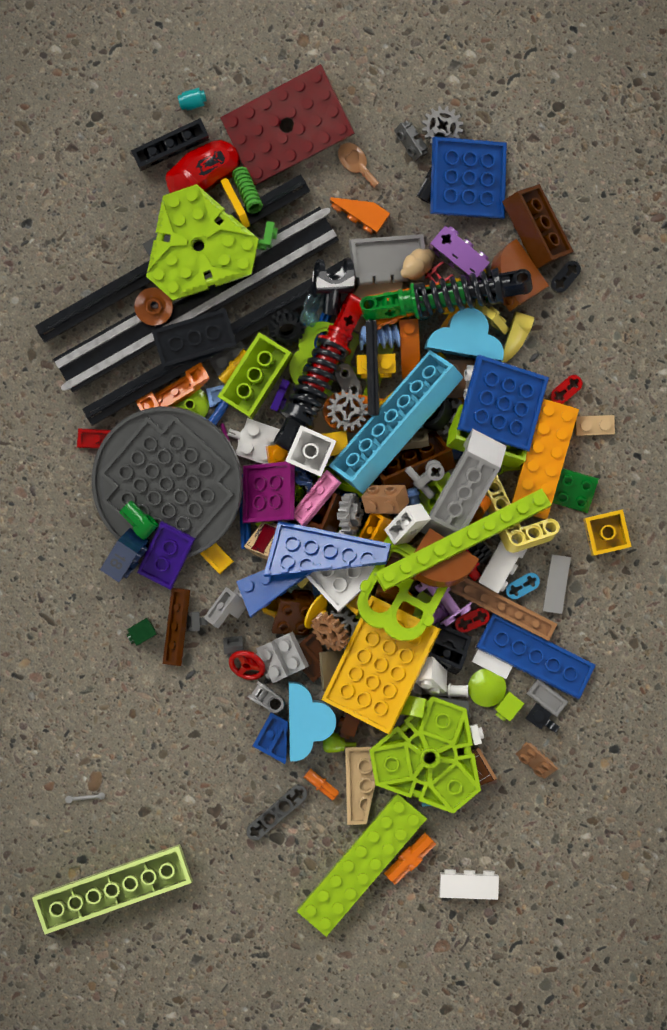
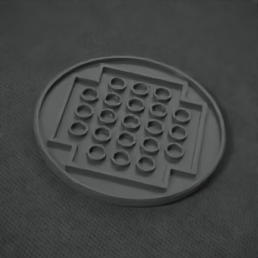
[92,406,243,557]

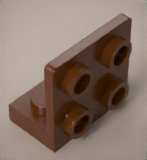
[271,590,315,635]

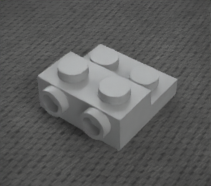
[256,631,309,683]

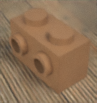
[361,485,409,514]

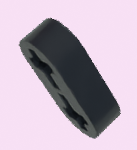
[551,261,581,293]

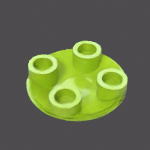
[468,669,506,707]

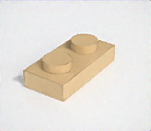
[576,415,615,436]

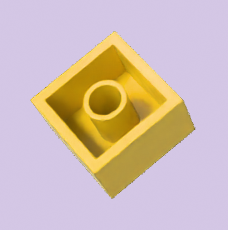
[583,509,632,556]

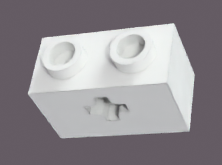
[384,504,431,545]

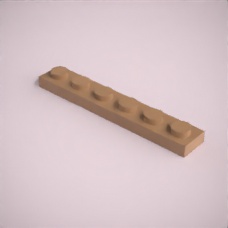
[450,578,557,641]

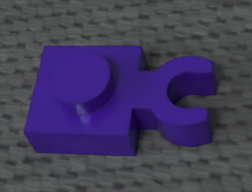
[270,379,290,413]

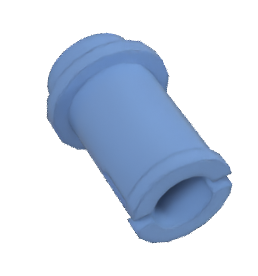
[407,488,420,506]

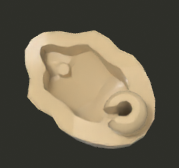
[401,249,435,280]

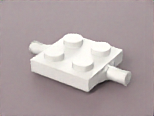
[227,418,289,464]

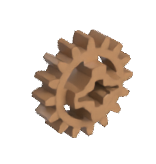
[311,612,350,652]

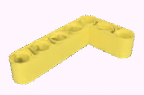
[486,475,560,553]

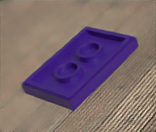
[137,521,196,590]

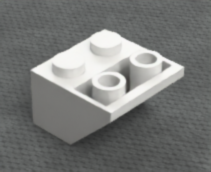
[410,657,447,697]

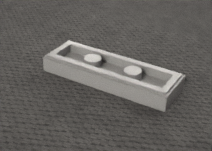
[543,554,571,614]

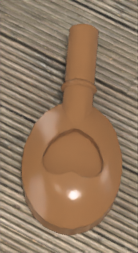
[338,143,379,188]

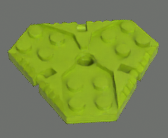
[146,184,259,301]
[369,696,481,814]

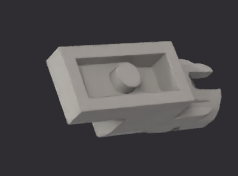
[204,577,247,628]

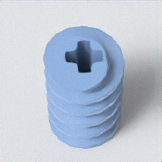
[359,324,400,350]

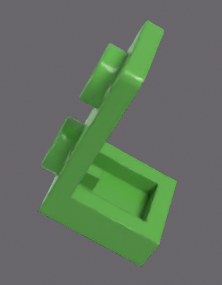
[257,221,278,250]

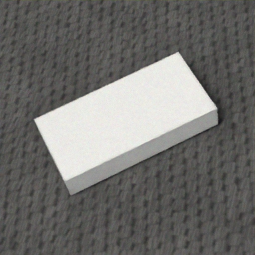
[472,649,512,679]

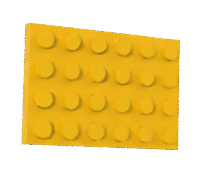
[321,595,441,734]

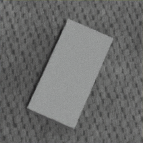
[526,679,568,717]

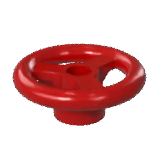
[229,651,266,680]

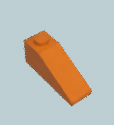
[398,319,420,379]

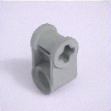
[247,681,285,713]

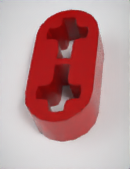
[550,375,583,404]
[455,608,490,633]

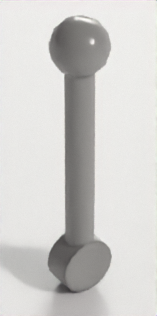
[65,792,105,803]

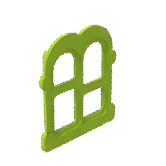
[289,321,395,400]
[357,536,448,641]

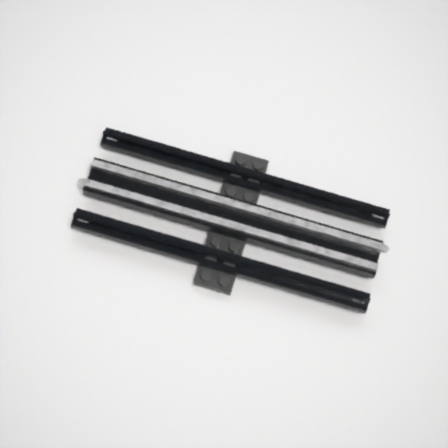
[35,174,349,426]

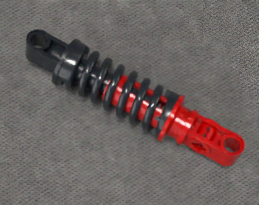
[274,293,362,451]

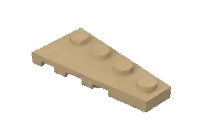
[345,746,375,825]

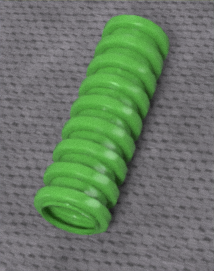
[232,166,263,214]

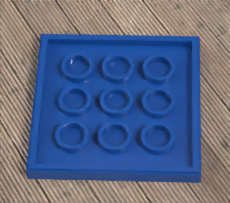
[430,137,507,219]
[457,355,549,451]

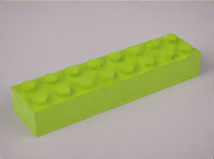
[297,793,427,937]

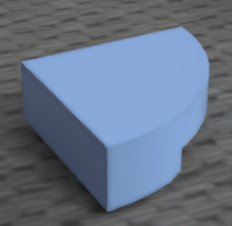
[206,385,225,408]

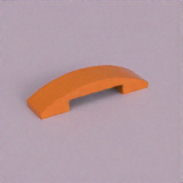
[136,362,210,411]

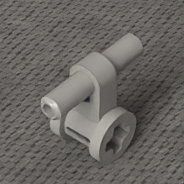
[405,460,445,499]

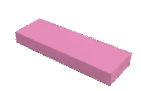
[294,470,341,526]

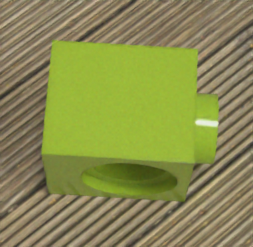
[494,691,524,721]

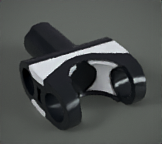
[312,258,355,315]

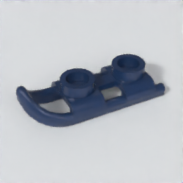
[295,466,313,493]

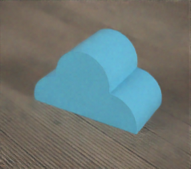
[424,308,504,362]
[288,681,336,761]

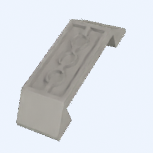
[420,428,507,537]

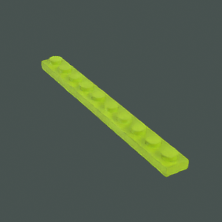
[374,489,552,591]

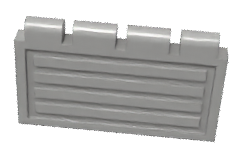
[349,234,425,285]

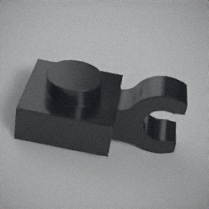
[525,703,560,733]

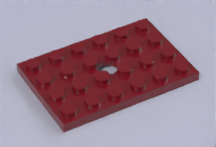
[220,64,355,186]

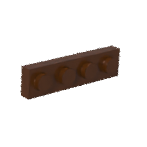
[162,588,190,666]

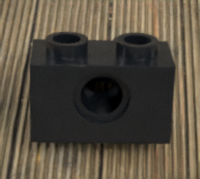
[428,622,472,675]

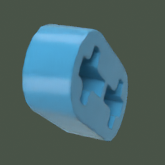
[505,573,540,599]

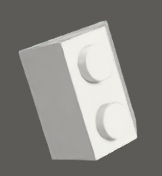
[285,426,336,476]

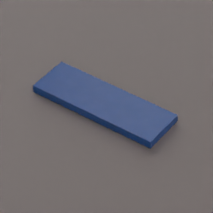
[476,613,596,700]

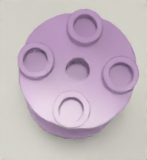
[415,582,472,626]

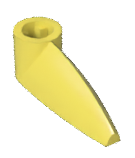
[501,311,534,363]

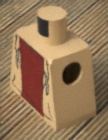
[244,521,287,560]

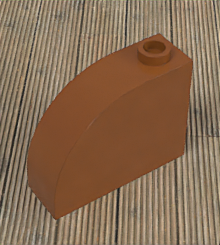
[491,239,549,312]
[410,528,479,588]

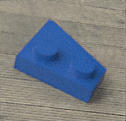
[252,712,288,764]

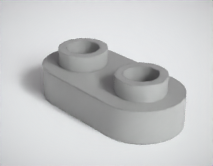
[333,363,362,395]

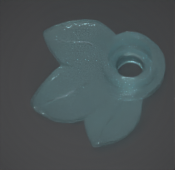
[300,294,322,327]

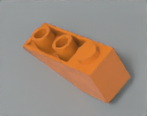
[330,197,390,235]

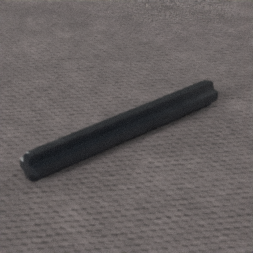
[366,320,380,416]

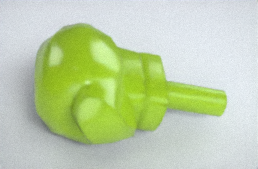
[323,732,356,753]

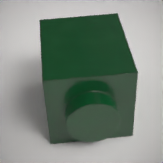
[126,618,158,646]

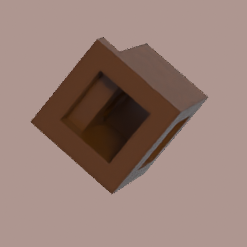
[337,711,360,739]

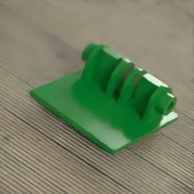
[552,468,599,513]

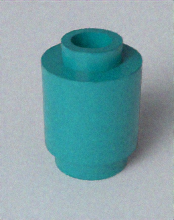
[178,87,207,111]

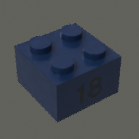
[100,528,149,583]

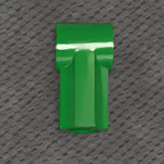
[119,500,158,540]

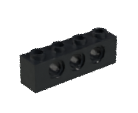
[131,118,210,171]

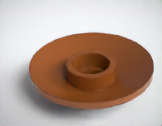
[134,287,173,326]

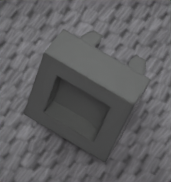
[187,612,208,631]
[223,636,244,659]

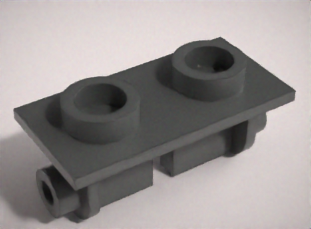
[394,120,428,162]

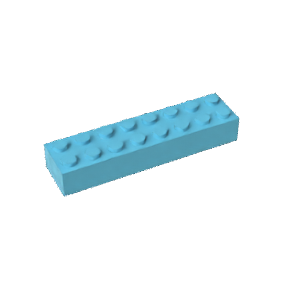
[329,350,464,494]

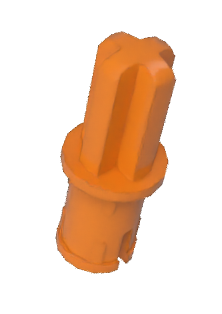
[303,768,339,800]

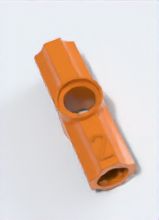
[384,832,436,885]

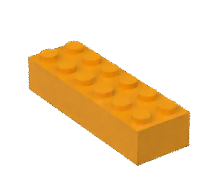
[511,399,579,520]

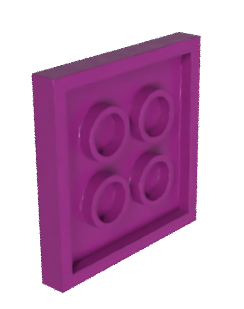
[243,462,295,524]

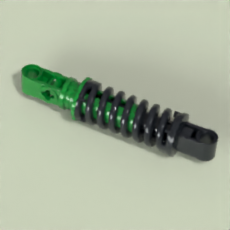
[360,267,533,320]

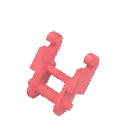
[425,261,454,283]

